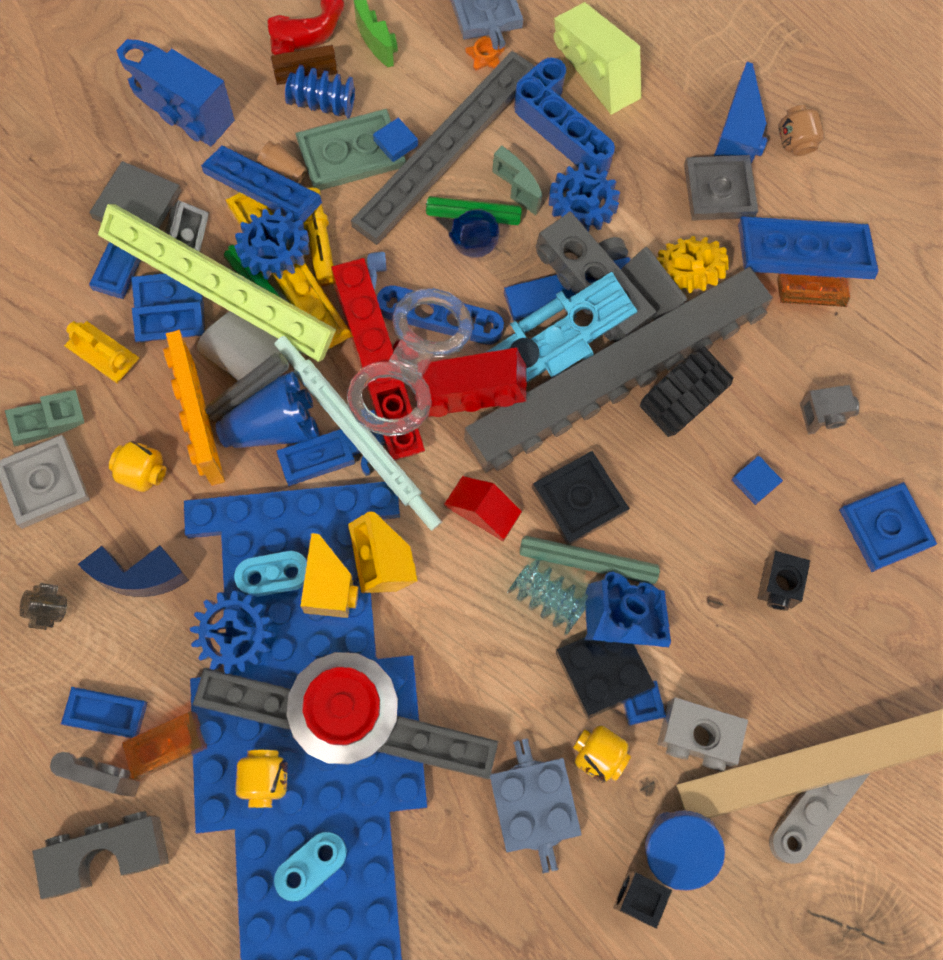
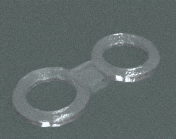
[347,288,473,436]

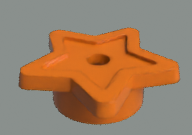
[465,36,505,71]

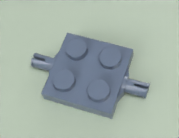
[450,0,523,50]
[490,739,582,873]

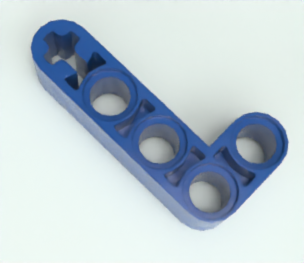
[514,57,615,174]

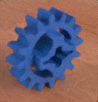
[548,163,620,232]
[235,209,310,279]
[190,591,275,674]

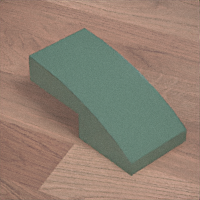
[492,145,542,215]
[5,390,84,447]

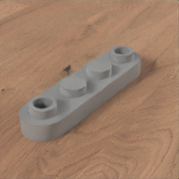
[769,773,870,864]

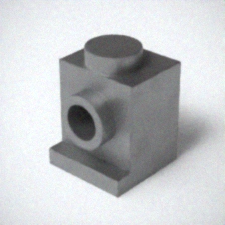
[800,385,859,435]

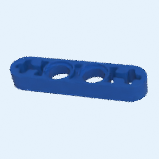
[377,285,504,345]

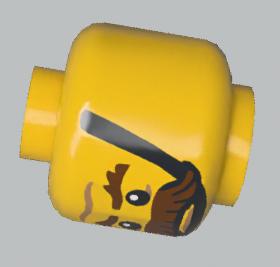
[109,441,166,492]
[573,725,631,783]
[235,750,288,808]

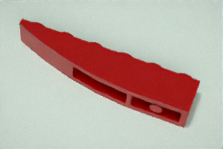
[331,258,425,461]

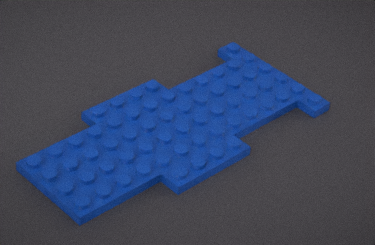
[184,482,427,960]

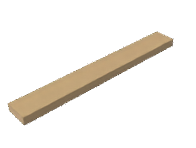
[676,709,943,818]

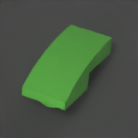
[354,0,398,67]

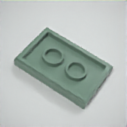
[295,108,406,191]

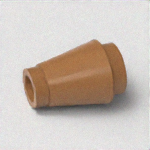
[257,141,307,184]

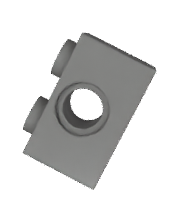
[657,697,748,771]

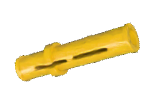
[303,187,334,286]

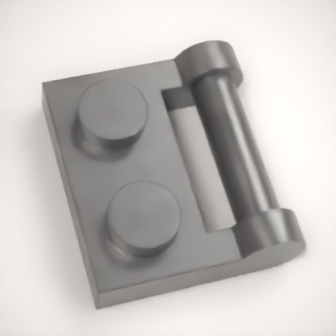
[50,752,140,797]

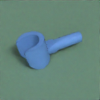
[367,252,387,290]

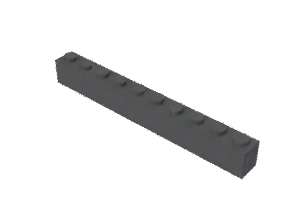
[464,267,773,473]

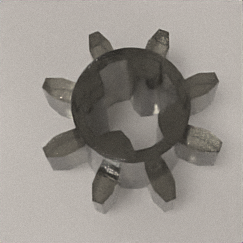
[19,583,67,630]

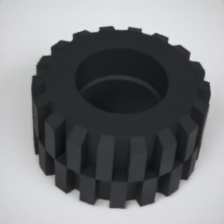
[640,347,734,437]

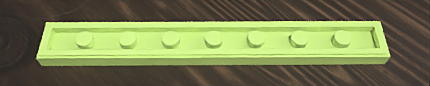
[98,204,336,362]

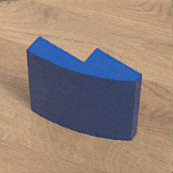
[131,274,205,343]

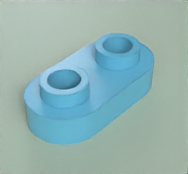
[234,551,307,597]
[274,832,347,901]

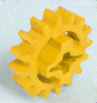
[656,236,729,293]

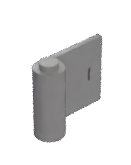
[197,286,302,381]

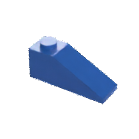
[714,62,768,163]

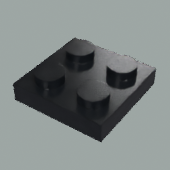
[532,451,630,545]
[556,637,655,719]

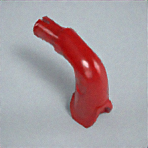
[267,0,345,55]

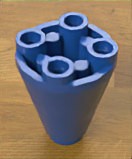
[216,372,319,448]

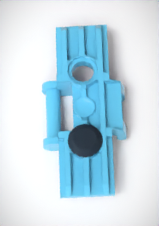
[485,272,638,383]

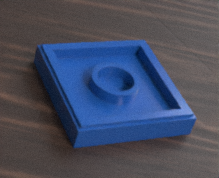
[839,482,937,572]

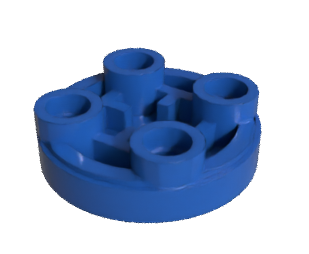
[645,810,725,891]

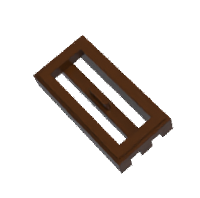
[270,45,338,85]

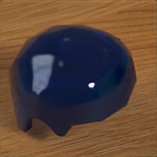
[448,209,500,258]

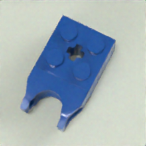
[116,39,235,147]

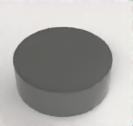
[599,237,628,260]

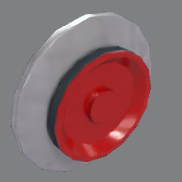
[287,652,398,764]

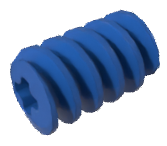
[285,65,355,119]

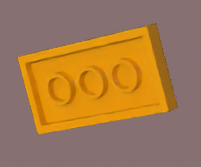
[163,330,225,486]

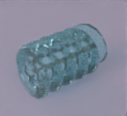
[507,559,588,636]

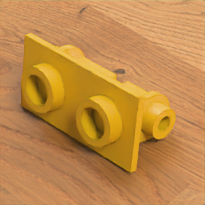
[64,320,140,384]

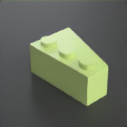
[554,2,641,115]

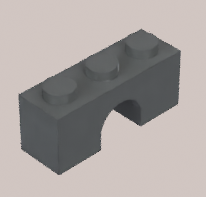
[32,811,169,900]

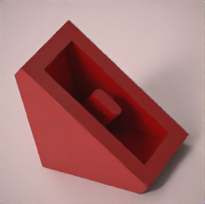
[444,476,522,542]

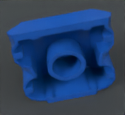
[582,572,671,647]

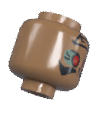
[778,105,824,156]

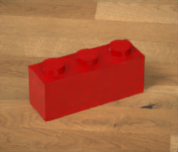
[415,347,526,417]

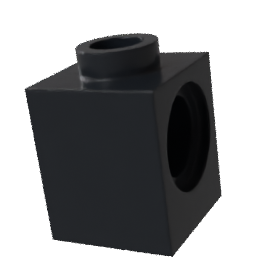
[757,551,811,611]
[613,871,672,929]

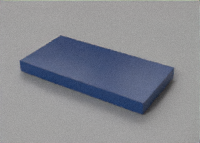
[738,216,879,280]

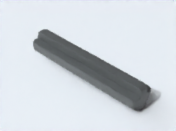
[205,353,289,422]

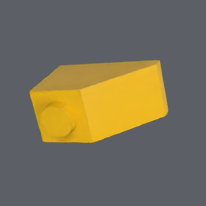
[348,512,418,593]
[300,533,359,618]

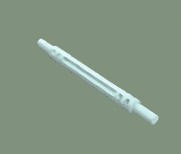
[274,336,442,531]

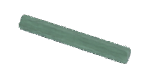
[519,536,660,585]

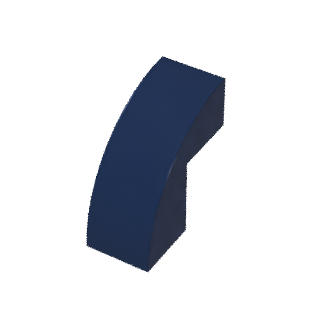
[78,545,189,597]

